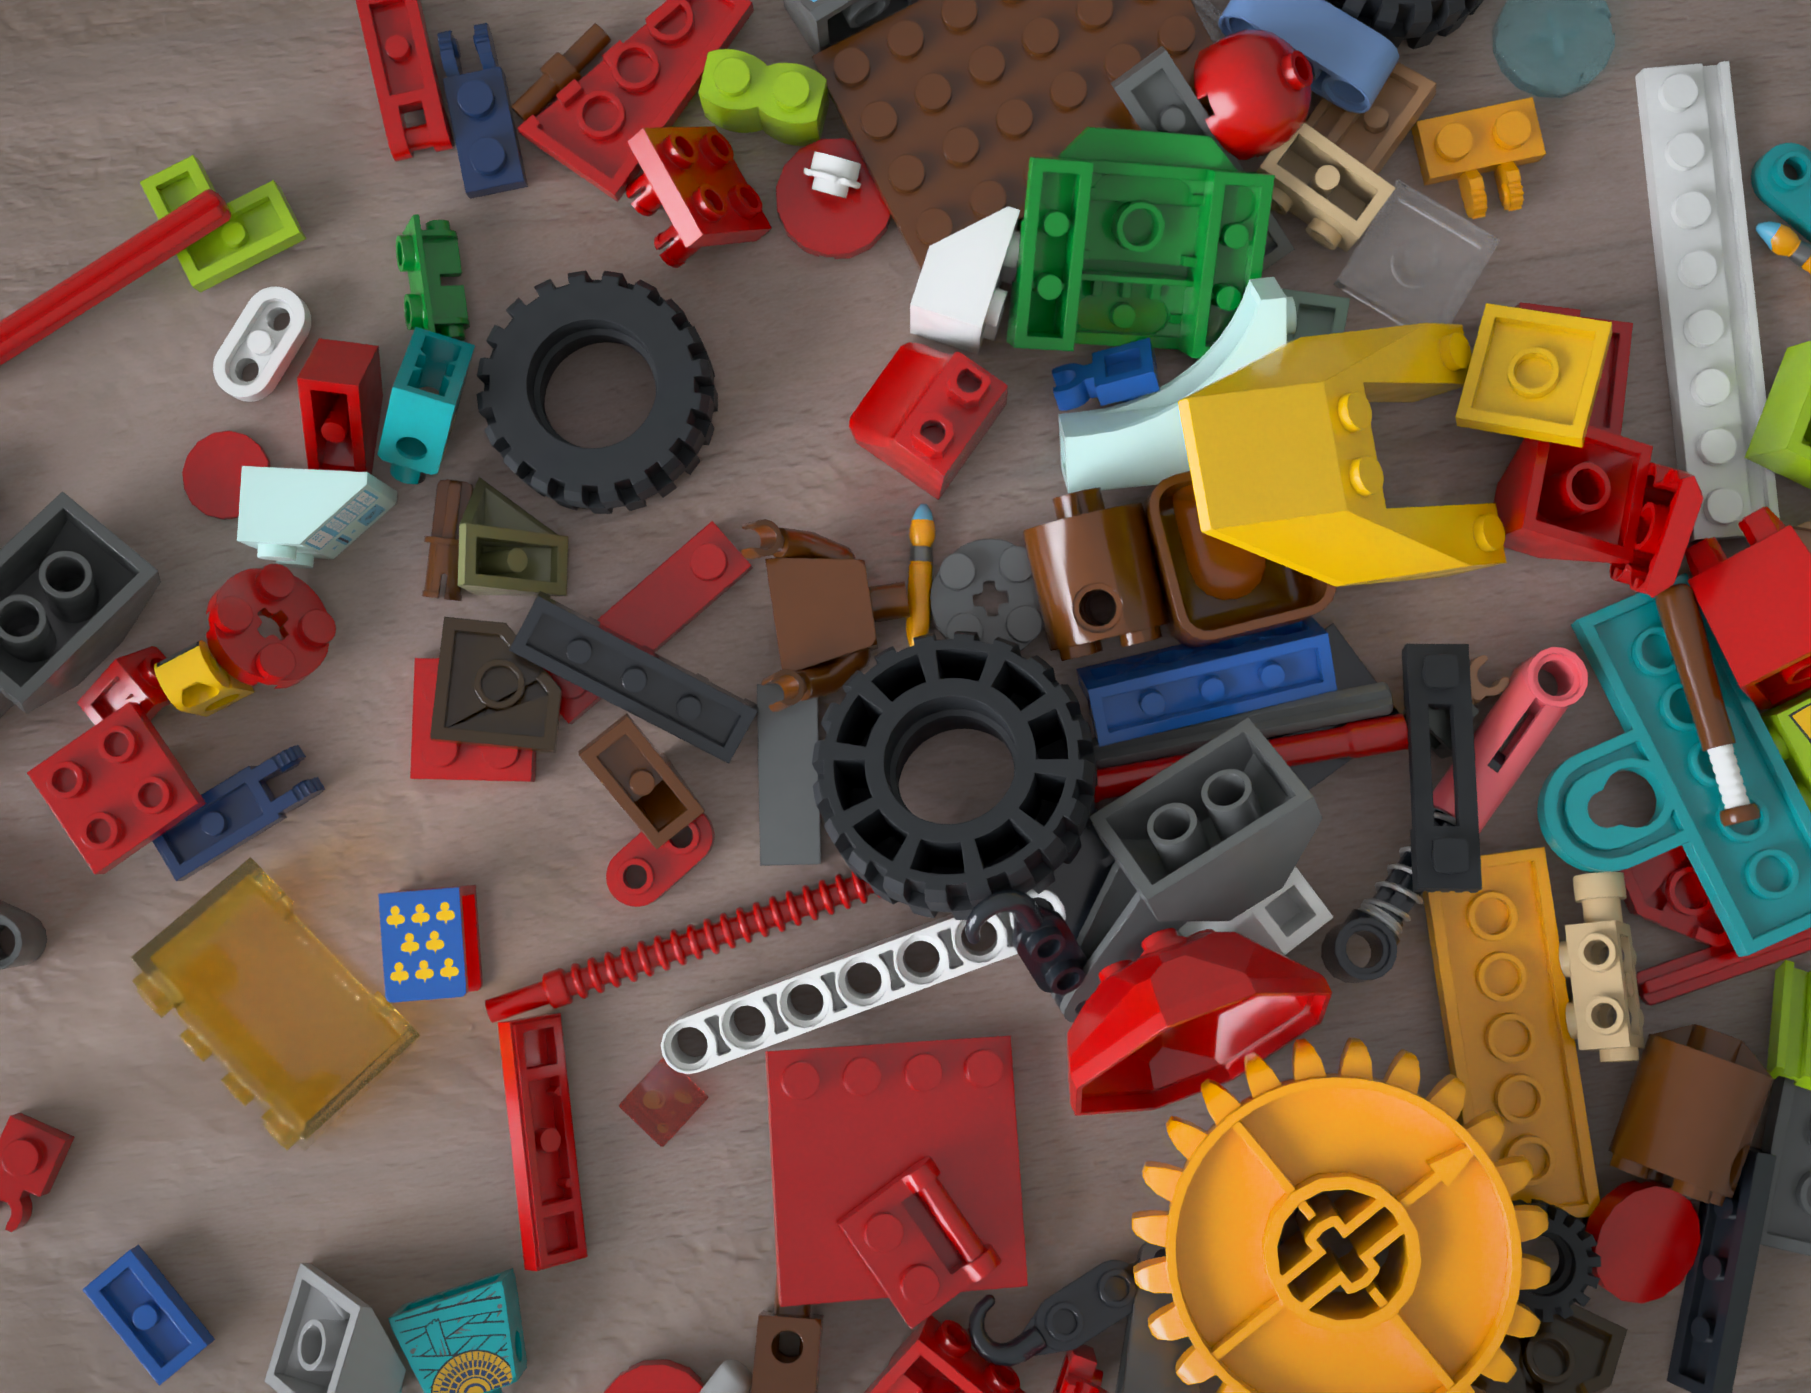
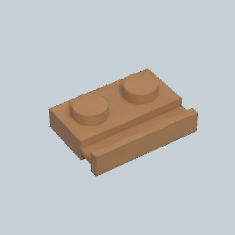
[1305,62,1437,175]

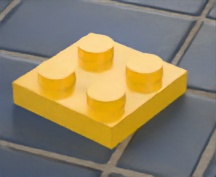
[1455,303,1612,448]

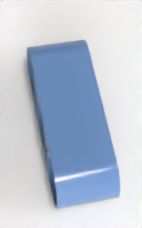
[1218,0,1399,113]

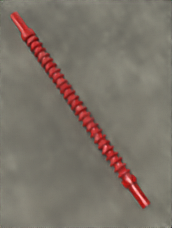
[485,871,881,1023]

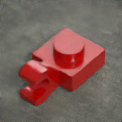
[1053,1344,1109,1393]

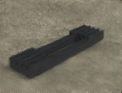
[1402,644,1482,893]

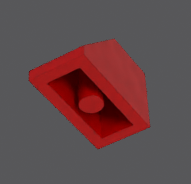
[297,338,383,475]

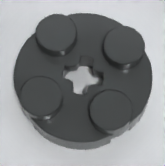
[930,539,1044,652]

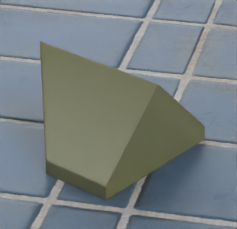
[458,477,568,596]

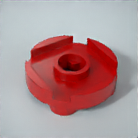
[206,564,336,689]

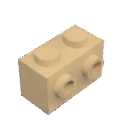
[1256,123,1395,252]

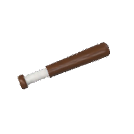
[1655,583,1761,826]

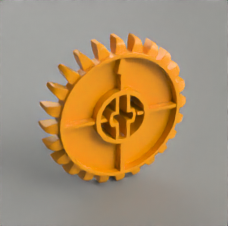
[1132,1037,1551,1393]

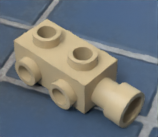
[1559,872,1645,1063]

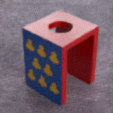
[378,885,483,1003]

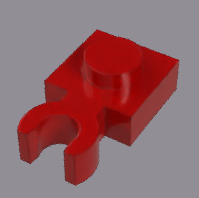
[0,1113,75,1232]

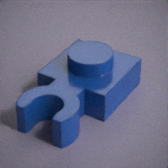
[1052,337,1160,411]

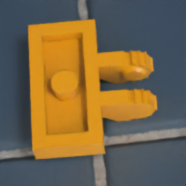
[1411,97,1546,219]

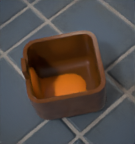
[1143,471,1337,647]

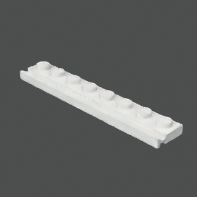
[1635,61,1780,543]

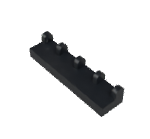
[509,591,758,764]
[1667,1146,1777,1393]

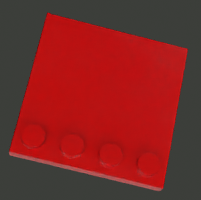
[765,1036,1028,1307]

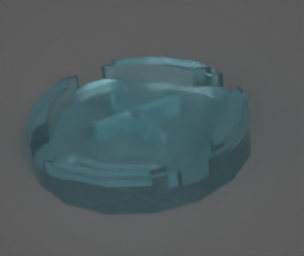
[1493,0,1615,98]

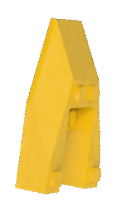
[1178,323,1507,587]

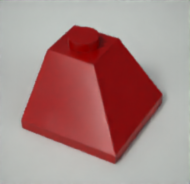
[1493,425,1653,564]

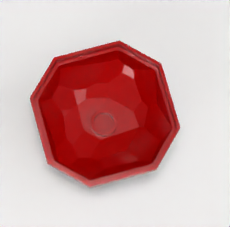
[1067,928,1332,1116]

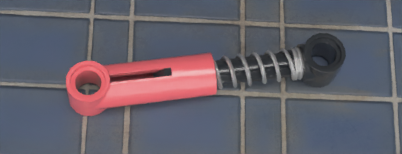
[1321,647,1588,983]

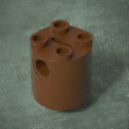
[1023,487,1170,661]
[1608,1024,1774,1207]

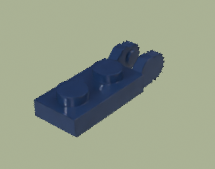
[437,23,528,199]
[152,745,325,881]

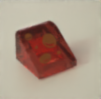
[619,1058,709,1147]

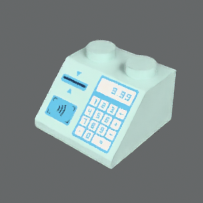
[237,466,398,568]

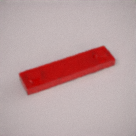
[543,521,753,724]
[498,1013,588,1271]

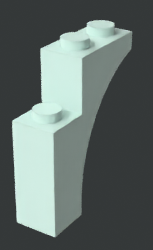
[1058,277,1297,494]

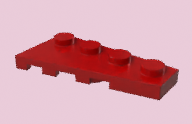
[517,0,754,202]

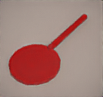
[182,431,378,520]

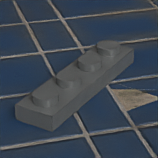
[1110,46,1295,272]

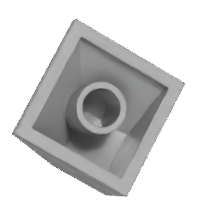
[264,1263,406,1393]

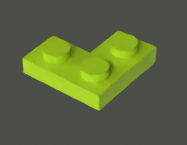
[140,155,306,293]

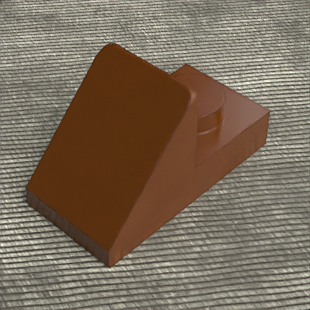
[578,713,705,849]

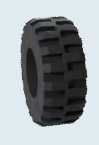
[812,631,1098,920]

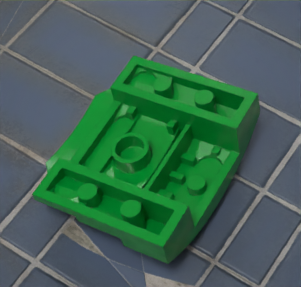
[1006,126,1275,358]

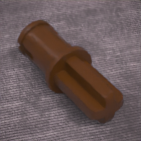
[422,479,474,601]

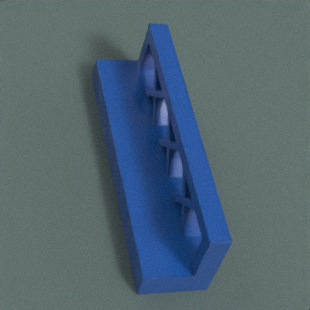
[1076,616,1337,747]

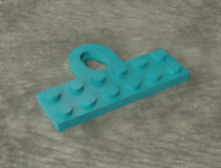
[1537,573,1811,957]

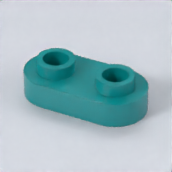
[1751,143,1811,242]

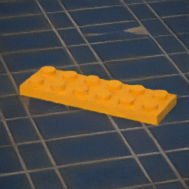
[1423,847,1600,1218]

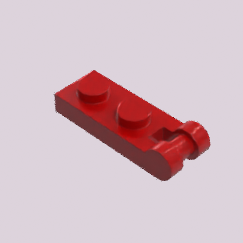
[356,0,455,162]

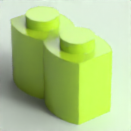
[698,49,829,146]

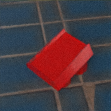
[1609,462,1704,598]

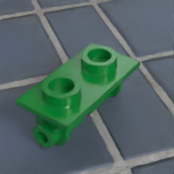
[396,214,470,341]

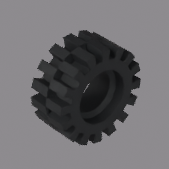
[1512,1199,1601,1322]

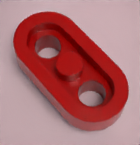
[606,812,715,907]

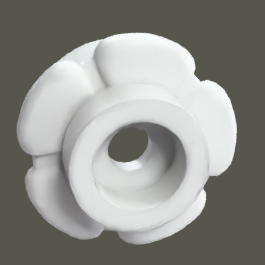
[803,151,861,198]

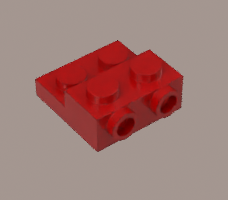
[864,1315,1026,1393]

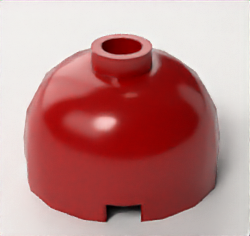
[1194,30,1313,160]

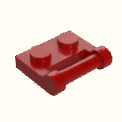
[837,1156,1002,1329]

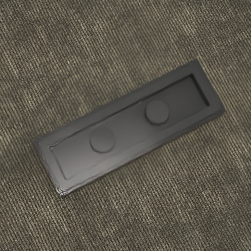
[757,684,822,866]

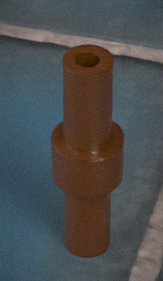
[511,23,611,122]

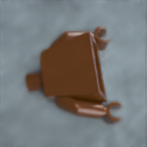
[741,519,910,712]

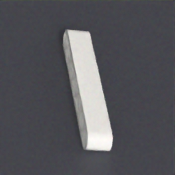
[661,888,1066,1074]

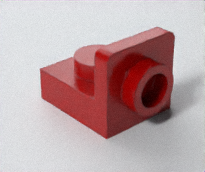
[77,646,172,725]

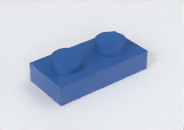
[82,1245,215,1386]

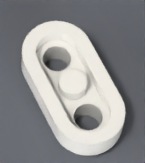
[213,286,311,402]

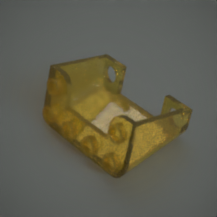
[131,857,421,1151]

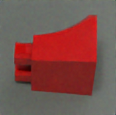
[849,342,1008,500]
[1685,507,1811,710]

